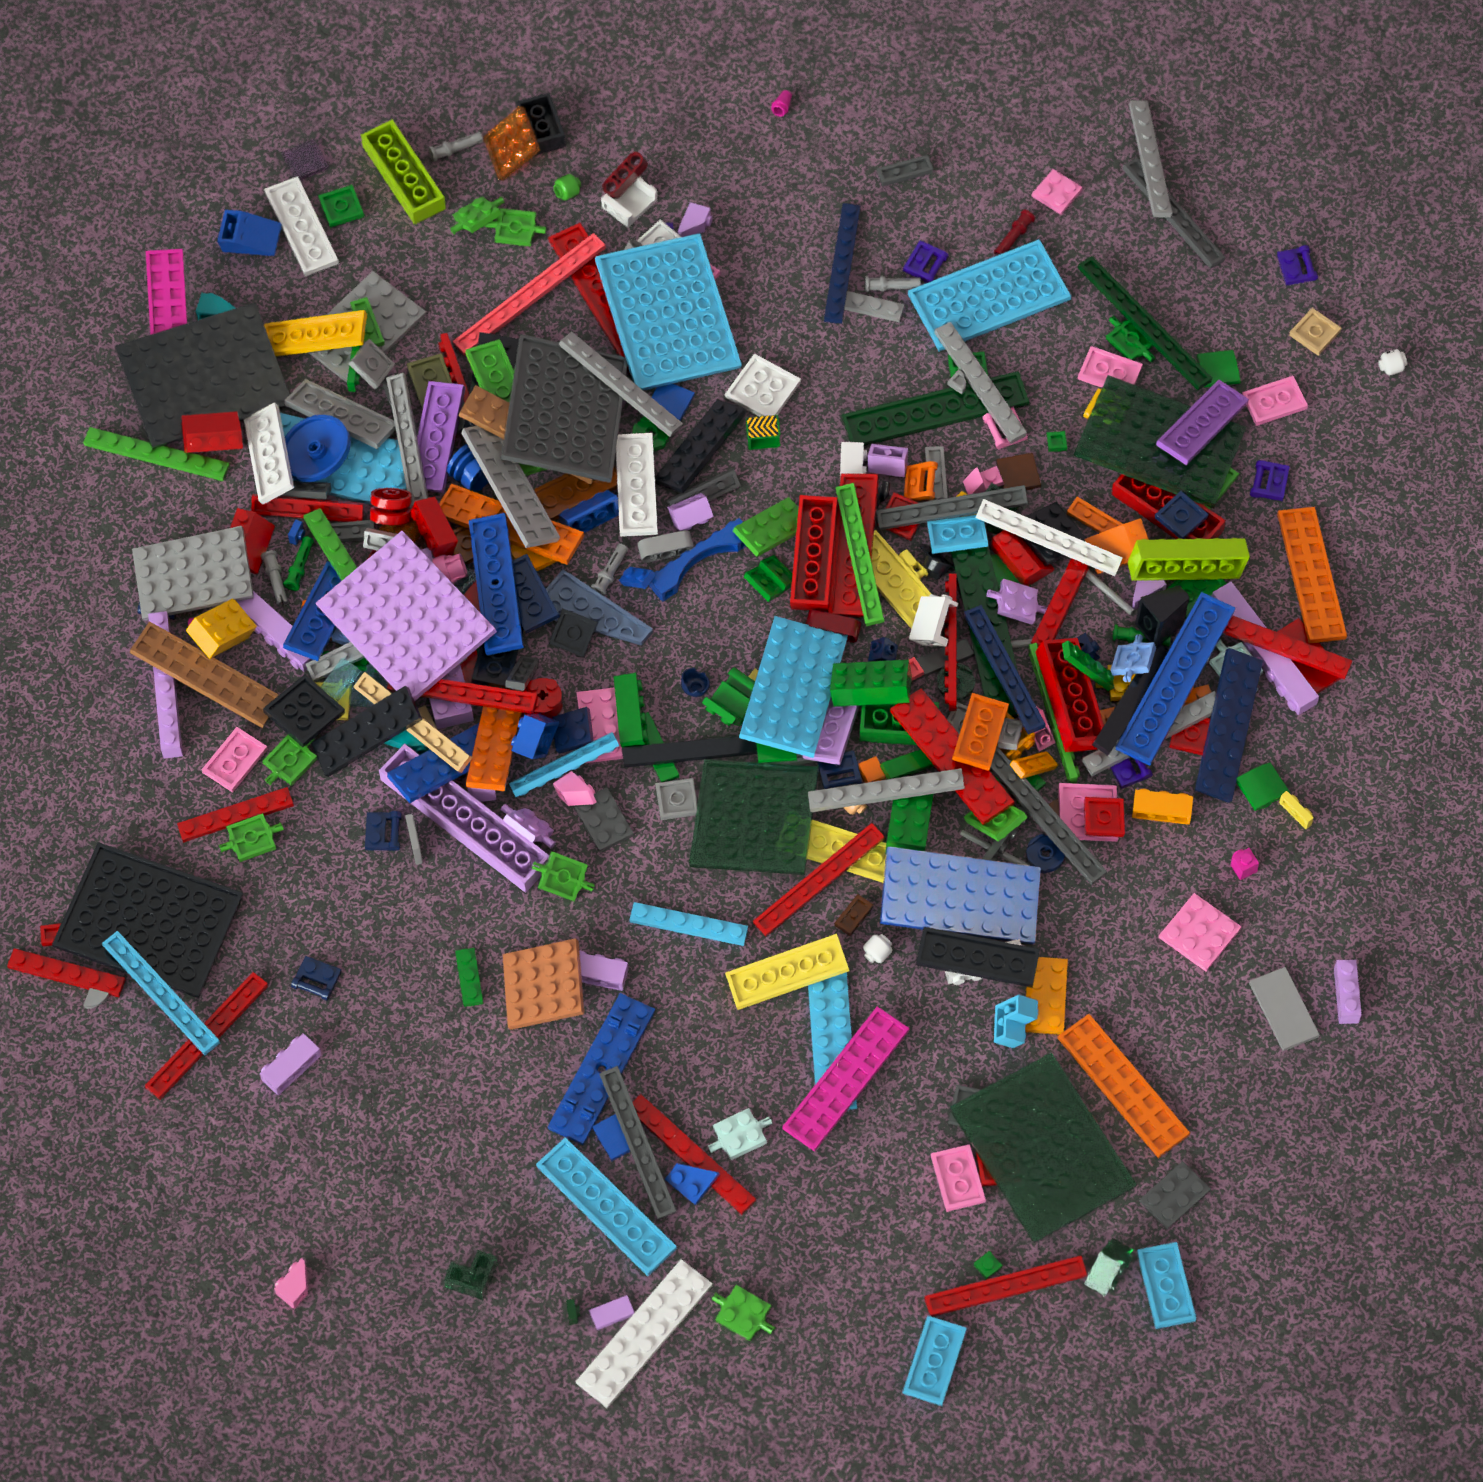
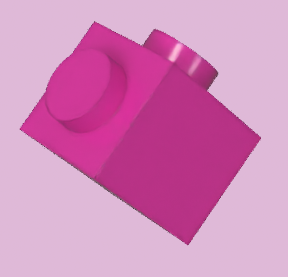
[1230,848,1259,880]

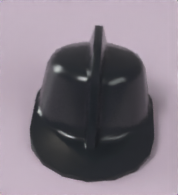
[920,544,955,580]

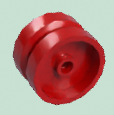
[370,488,412,525]

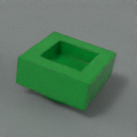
[1046,431,1067,452]
[974,1251,1002,1280]

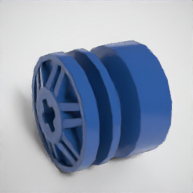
[447,444,488,493]

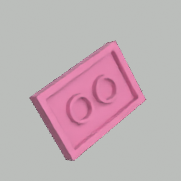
[1078,346,1143,397]
[1242,376,1308,426]
[202,727,268,792]
[931,1144,986,1212]

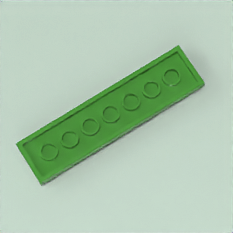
[465,339,547,476]

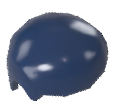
[681,667,710,697]

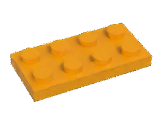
[1025,957,1068,1035]

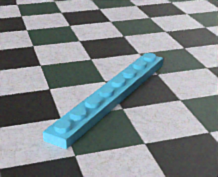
[102,931,220,1055]

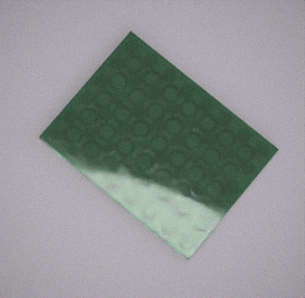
[1073,375,1246,509]
[949,1052,1137,1243]

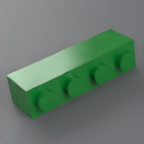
[613,673,648,748]

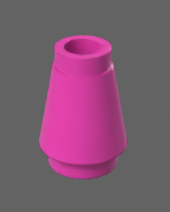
[772,90,792,116]

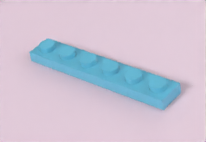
[509,732,619,797]
[630,902,748,946]

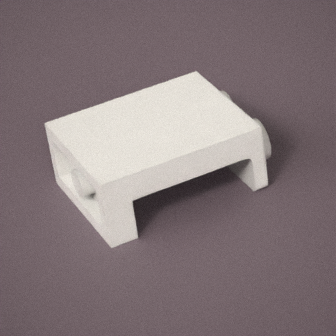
[601,176,658,228]
[909,594,958,647]

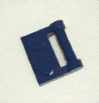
[817,750,862,789]
[365,811,402,851]
[291,956,342,1001]

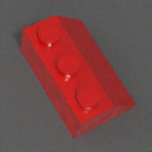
[181,412,243,453]
[411,497,458,557]
[230,508,275,575]
[991,530,1054,586]

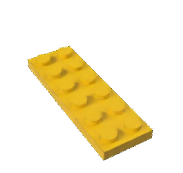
[264,310,367,356]

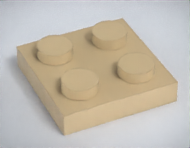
[1289,308,1341,356]

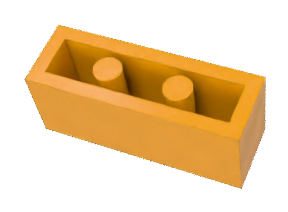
[1132,789,1193,825]

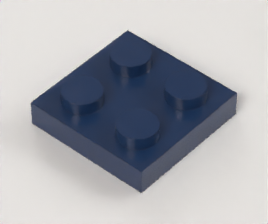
[1155,491,1209,539]
[552,707,594,754]

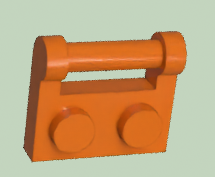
[904,461,938,501]

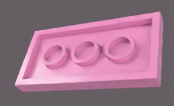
[577,688,623,763]

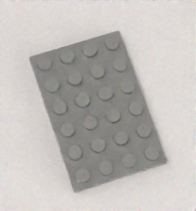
[308,271,426,383]
[132,526,254,621]

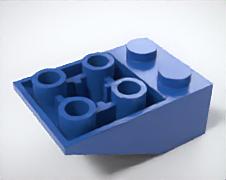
[217,210,282,256]

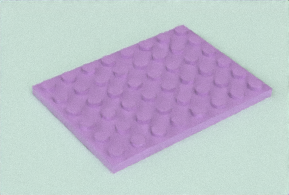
[315,531,497,701]

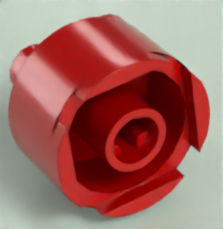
[524,678,563,718]

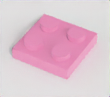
[1032,169,1082,215]

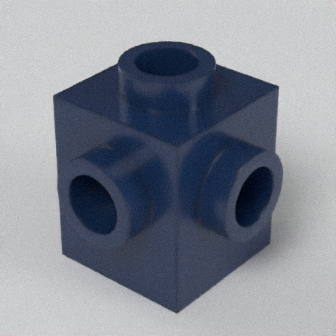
[1077,633,1101,661]
[868,637,898,662]

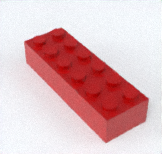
[1111,458,1226,539]
[790,495,838,612]
[1035,638,1104,752]

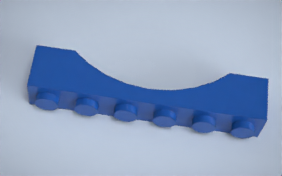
[649,518,746,602]

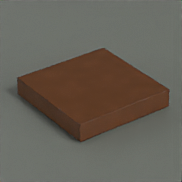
[996,453,1041,490]

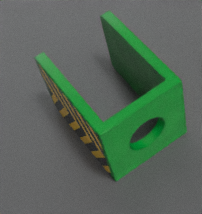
[746,415,780,450]

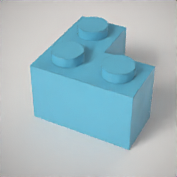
[994,995,1038,1048]

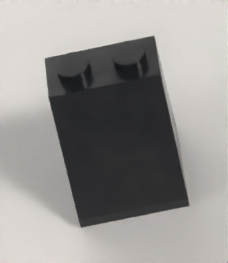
[1135,585,1190,648]

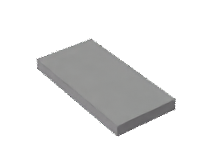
[1249,967,1319,1051]

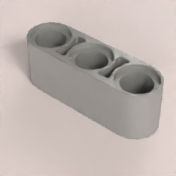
[637,530,694,563]

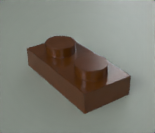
[834,894,873,936]

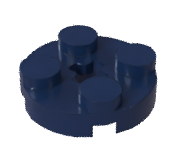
[1026,834,1065,874]

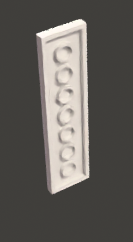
[576,1259,713,1409]

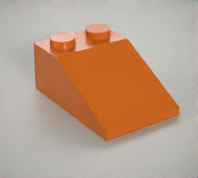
[1084,518,1149,574]

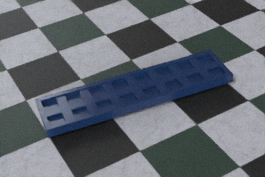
[1195,648,1263,803]

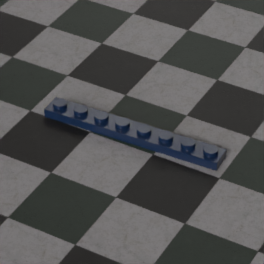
[824,203,861,324]
[964,605,1046,735]

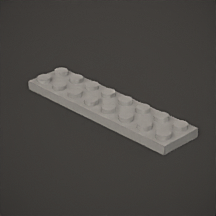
[461,426,560,548]

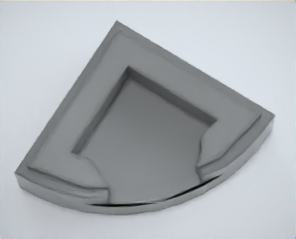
[948,369,966,394]
[83,988,109,1009]

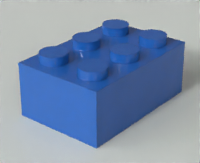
[511,713,559,759]

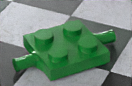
[1106,315,1156,363]

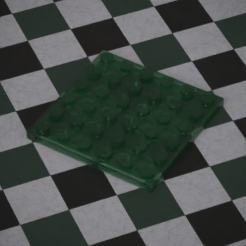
[689,759,819,875]

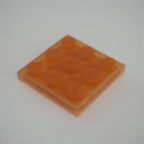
[483,106,540,181]

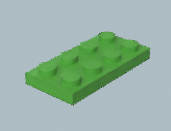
[733,497,799,557]

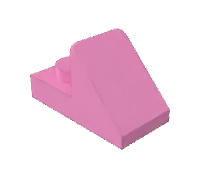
[963,466,1004,495]

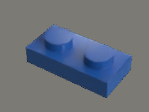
[619,567,656,589]

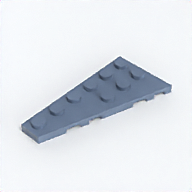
[546,569,653,646]

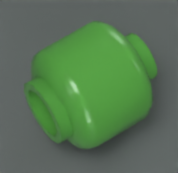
[553,174,581,200]

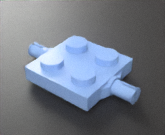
[1111,634,1156,682]

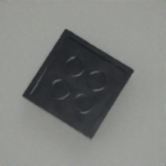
[1022,502,1086,566]
[263,674,345,747]

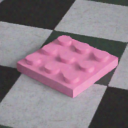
[1058,783,1119,842]
[1159,893,1241,971]

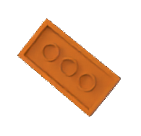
[952,693,1009,771]

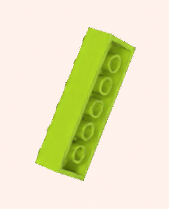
[361,120,446,225]
[1127,538,1250,581]

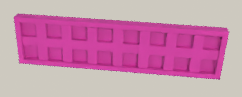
[146,249,187,335]
[783,1006,909,1152]

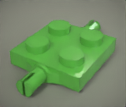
[450,197,505,234]
[485,208,546,247]
[263,735,317,786]
[219,813,284,862]
[532,851,594,902]
[711,1285,775,1341]

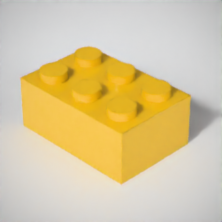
[186,598,257,659]

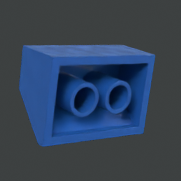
[559,490,619,533]

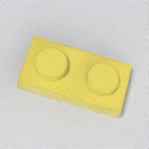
[1279,791,1314,829]

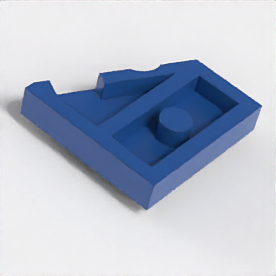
[665,1164,720,1205]

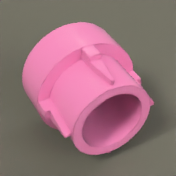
[432,553,468,585]

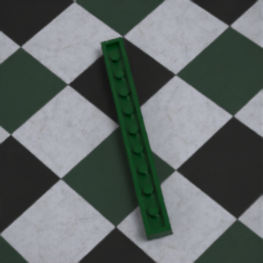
[1077,256,1212,391]

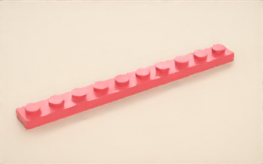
[453,233,606,356]

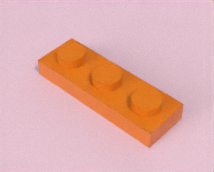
[1067,497,1122,533]

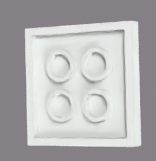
[725,354,801,416]

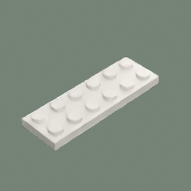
[264,176,339,277]
[244,402,294,504]
[616,433,658,537]

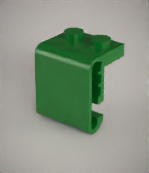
[702,667,755,726]

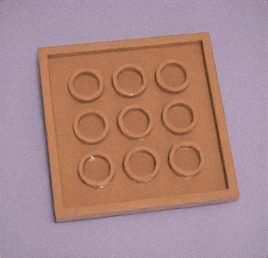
[503,938,584,1030]

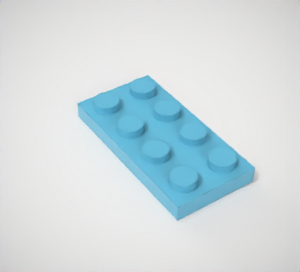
[1137,1242,1196,1329]
[903,1316,967,1406]

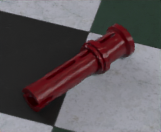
[994,209,1035,256]

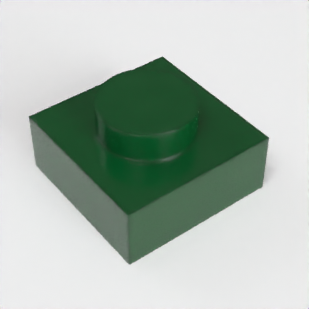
[566,1299,581,1325]

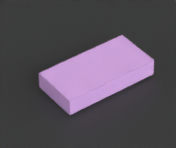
[589,1295,634,1330]

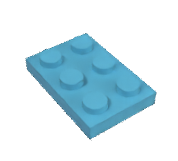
[927,515,988,554]

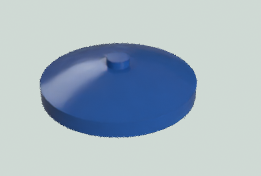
[285,415,351,482]

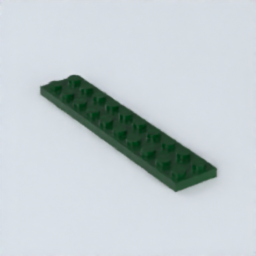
[842,371,1029,446]
[951,547,1018,718]

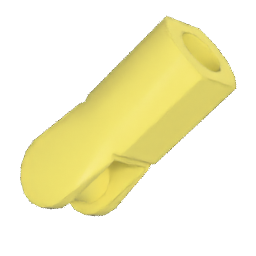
[899,549,928,580]

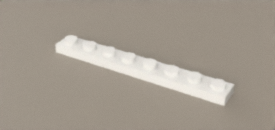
[975,499,1123,576]

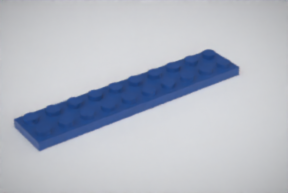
[1116,592,1236,766]

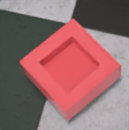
[909,657,924,681]

